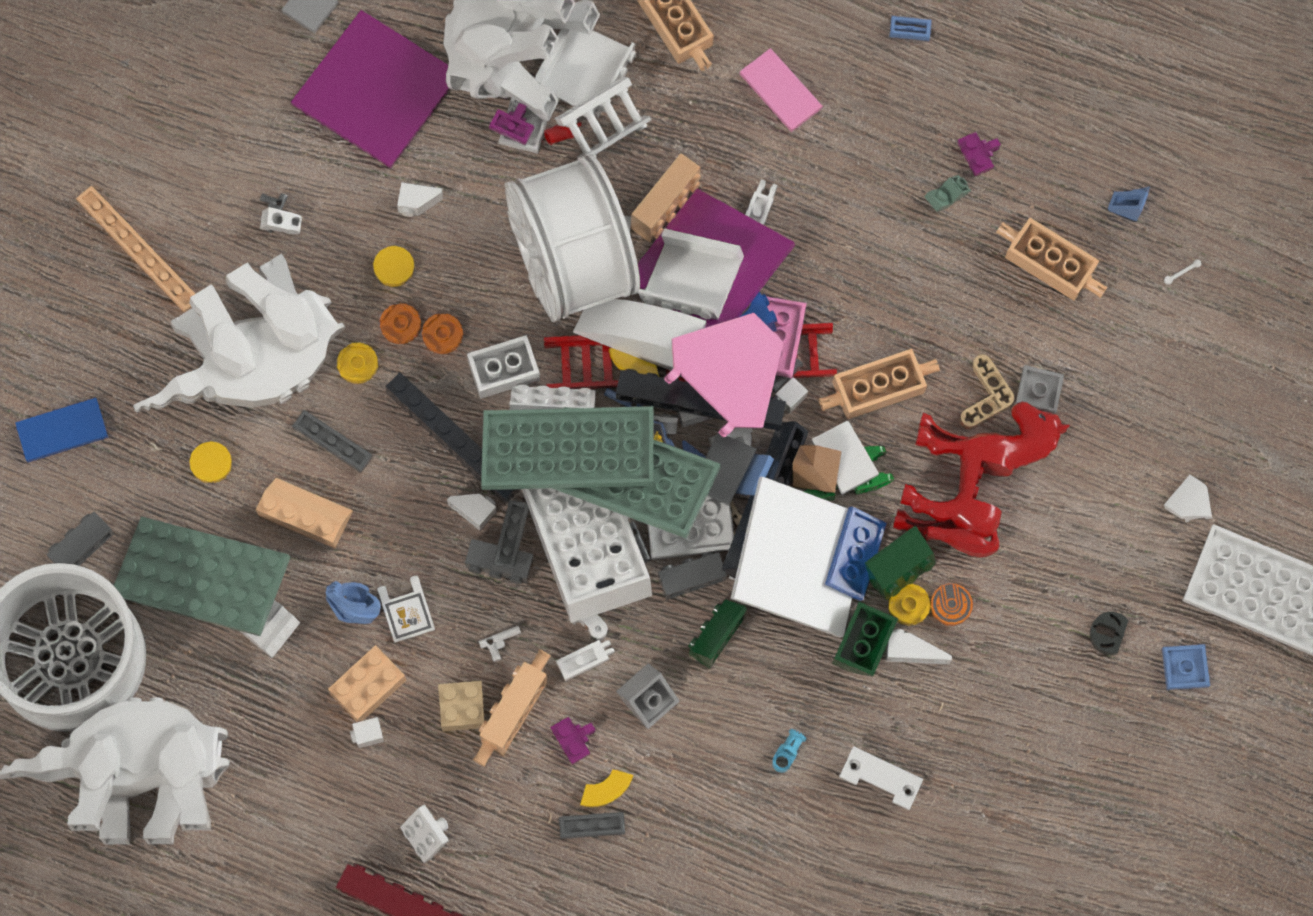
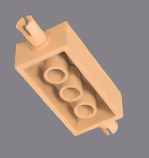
[637,0,714,71]
[996,218,1108,301]
[819,349,940,420]
[473,649,551,767]

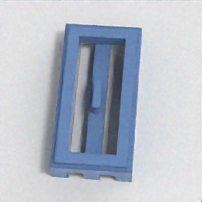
[889,16,931,41]

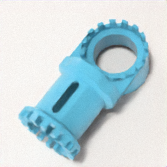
[772,729,807,773]

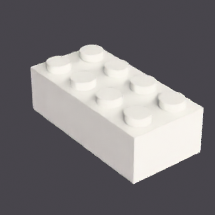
[510,385,596,410]

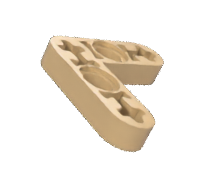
[960,355,1014,429]

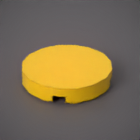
[373,246,415,287]
[337,342,378,384]
[189,441,232,483]
[888,584,931,626]

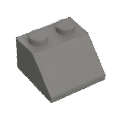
[616,664,680,729]

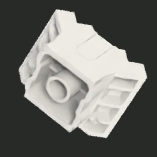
[240,600,300,658]

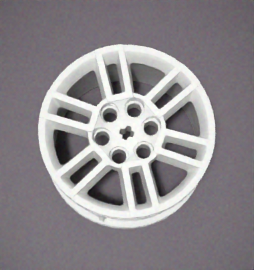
[504,154,640,322]
[0,563,146,732]

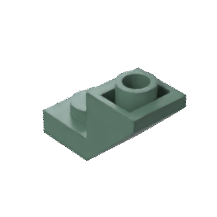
[924,175,971,212]

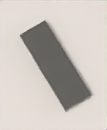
[559,812,625,839]

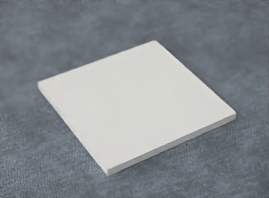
[731,477,852,638]

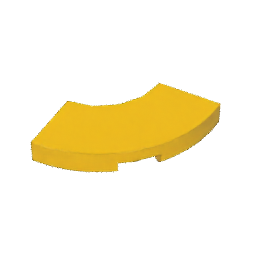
[609,348,659,376]
[580,769,633,807]

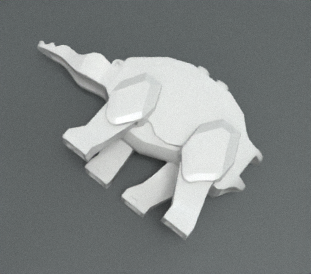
[444,0,600,121]
[133,254,346,412]
[0,698,229,844]

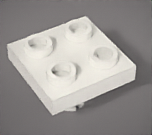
[400,805,449,863]

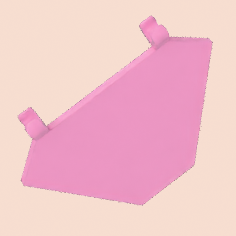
[664,313,783,438]

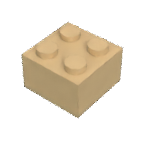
[438,681,485,732]

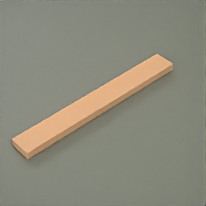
[76,185,195,313]

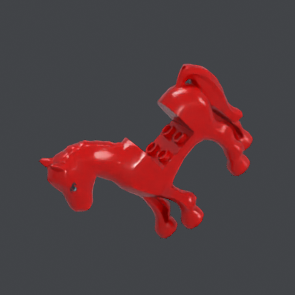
[893,401,1070,558]

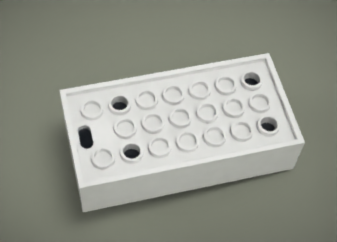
[522,488,652,623]

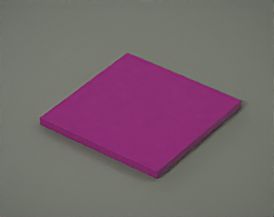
[291,10,450,168]
[637,189,795,328]

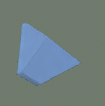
[1108,186,1150,221]

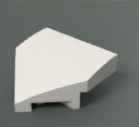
[1164,475,1212,522]

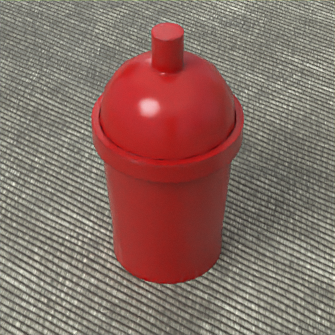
[544,122,582,145]

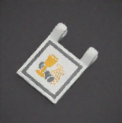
[378,576,435,643]

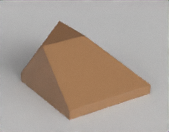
[793,445,842,493]

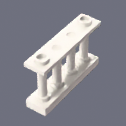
[555,77,651,159]

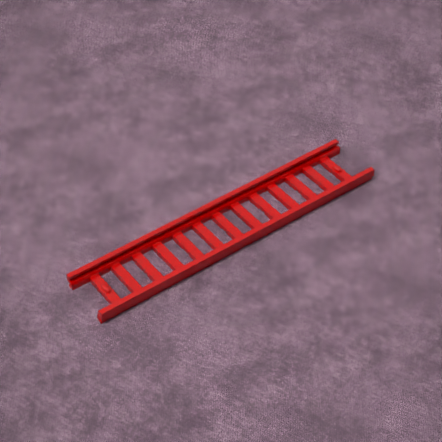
[544,323,837,389]

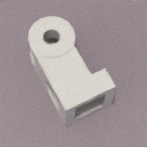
[260,207,302,234]
[569,614,608,641]

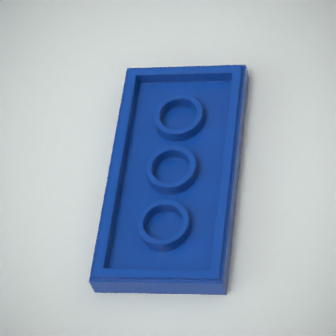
[15,398,109,463]
[825,506,887,601]

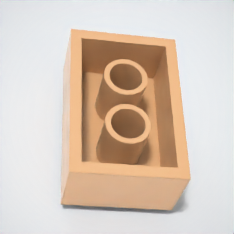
[328,645,406,722]

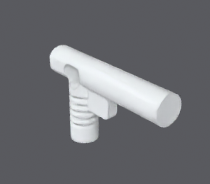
[478,626,521,662]

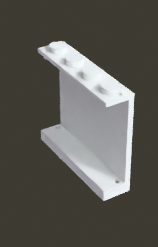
[534,29,637,118]
[638,229,744,320]

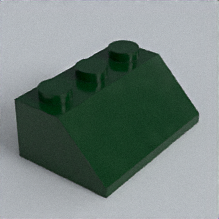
[865,526,936,600]
[688,599,748,669]
[832,602,898,677]

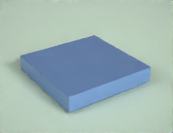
[736,454,774,496]
[1162,644,1210,690]

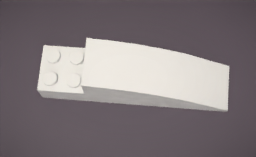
[573,299,706,371]

